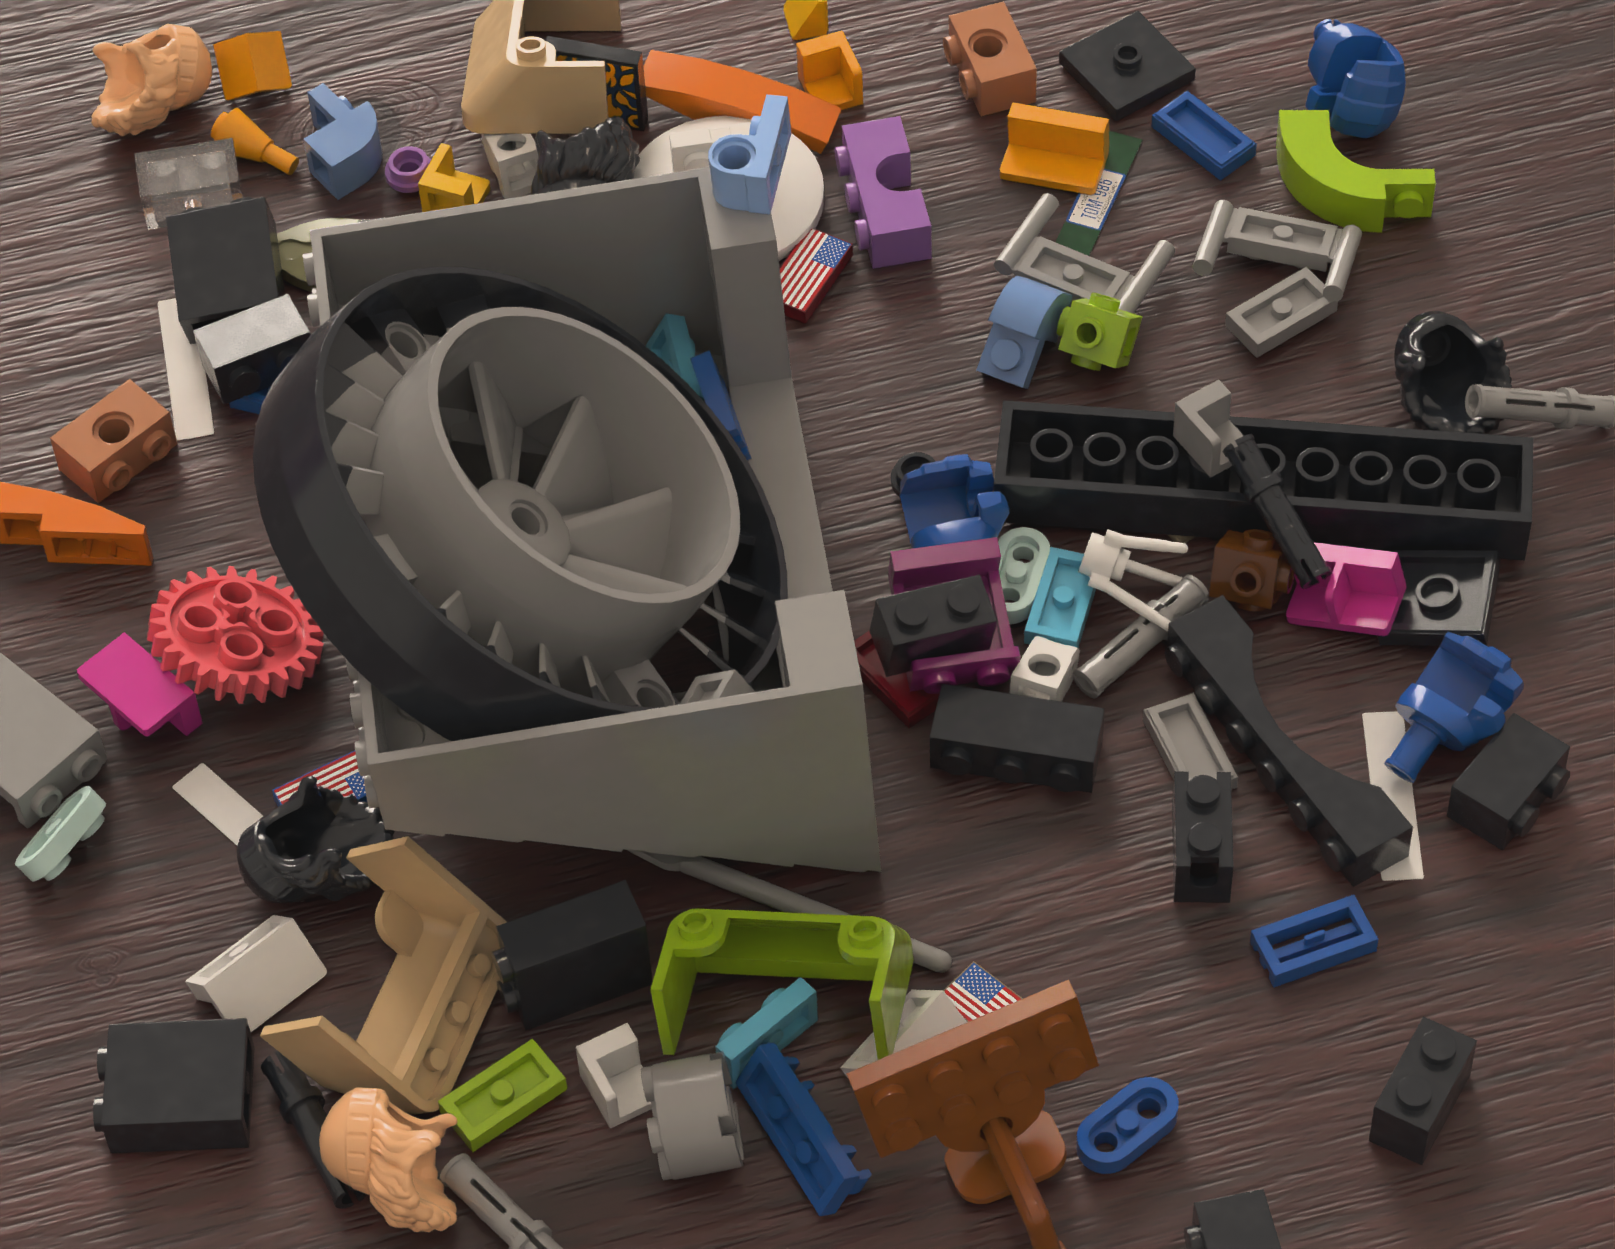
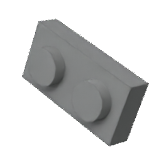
[1225,267,1338,358]

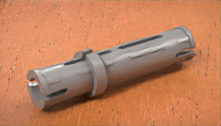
[1465,384,1615,429]
[1073,574,1209,699]
[440,1153,563,1249]

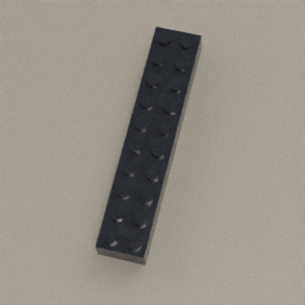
[994,400,1533,561]

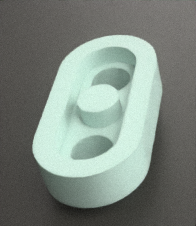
[998,527,1050,624]
[15,786,106,882]

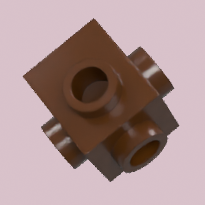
[1209,529,1295,611]

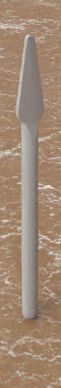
[625,849,952,973]

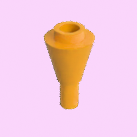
[211,108,299,175]

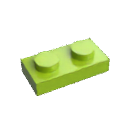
[438,1038,567,1152]

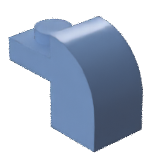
[303,83,382,200]
[976,276,1073,389]

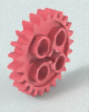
[147,566,324,704]

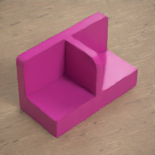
[1286,543,1407,636]
[77,632,203,736]

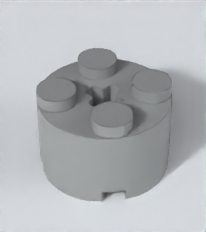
[641,1051,744,1180]

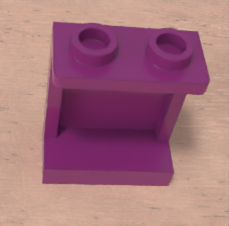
[888,537,1021,694]

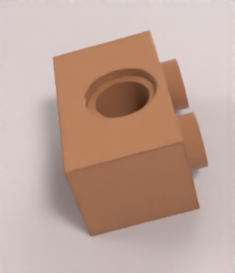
[943,1,1037,117]
[50,379,178,503]

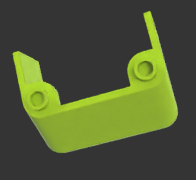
[651,909,914,1060]

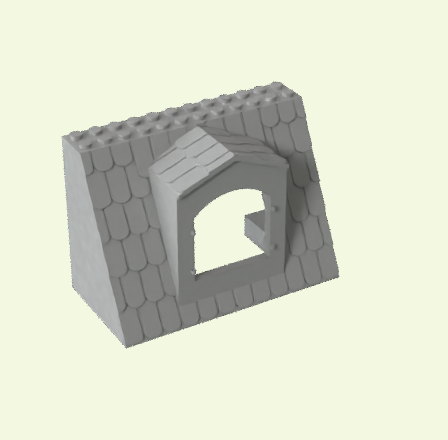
[303,167,881,872]

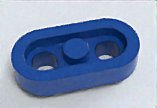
[1076,1077,1179,1174]

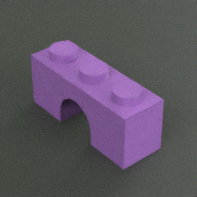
[835,116,932,269]

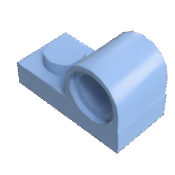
[708,94,791,214]

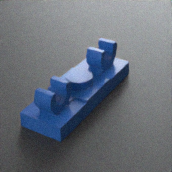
[735,1042,872,1216]

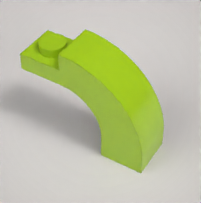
[1276,110,1436,233]

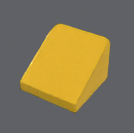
[783,0,828,40]

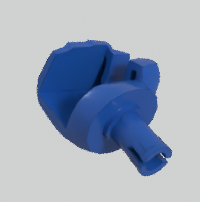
[1305,19,1406,138]
[900,454,1010,549]
[1384,632,1524,783]

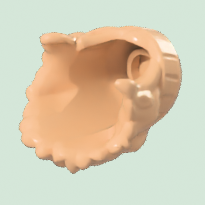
[91,24,212,136]
[319,1087,458,1233]

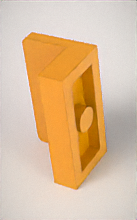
[999,103,1109,195]

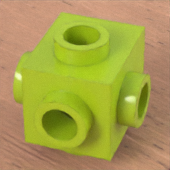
[1057,292,1143,371]

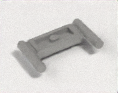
[994,193,1175,314]
[1193,200,1362,302]

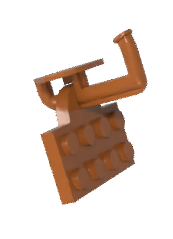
[846,979,1099,1249]

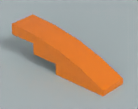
[643,50,842,154]
[0,482,153,566]

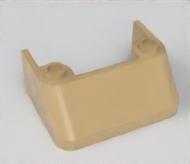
[461,0,621,134]
[260,836,507,1114]

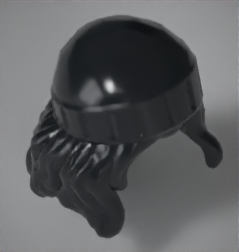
[531,117,640,195]
[1394,311,1512,434]
[237,776,395,903]

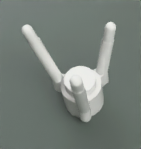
[1078,529,1188,631]

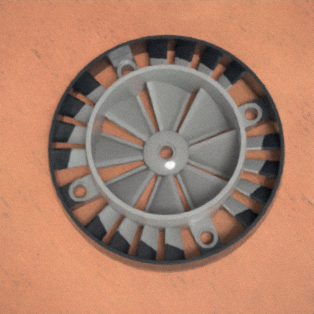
[253,267,788,742]

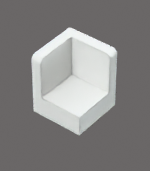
[576,1023,652,1129]

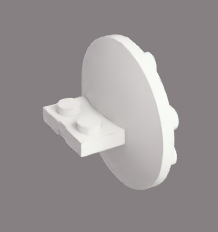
[634,116,824,261]

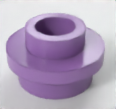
[385,146,431,193]

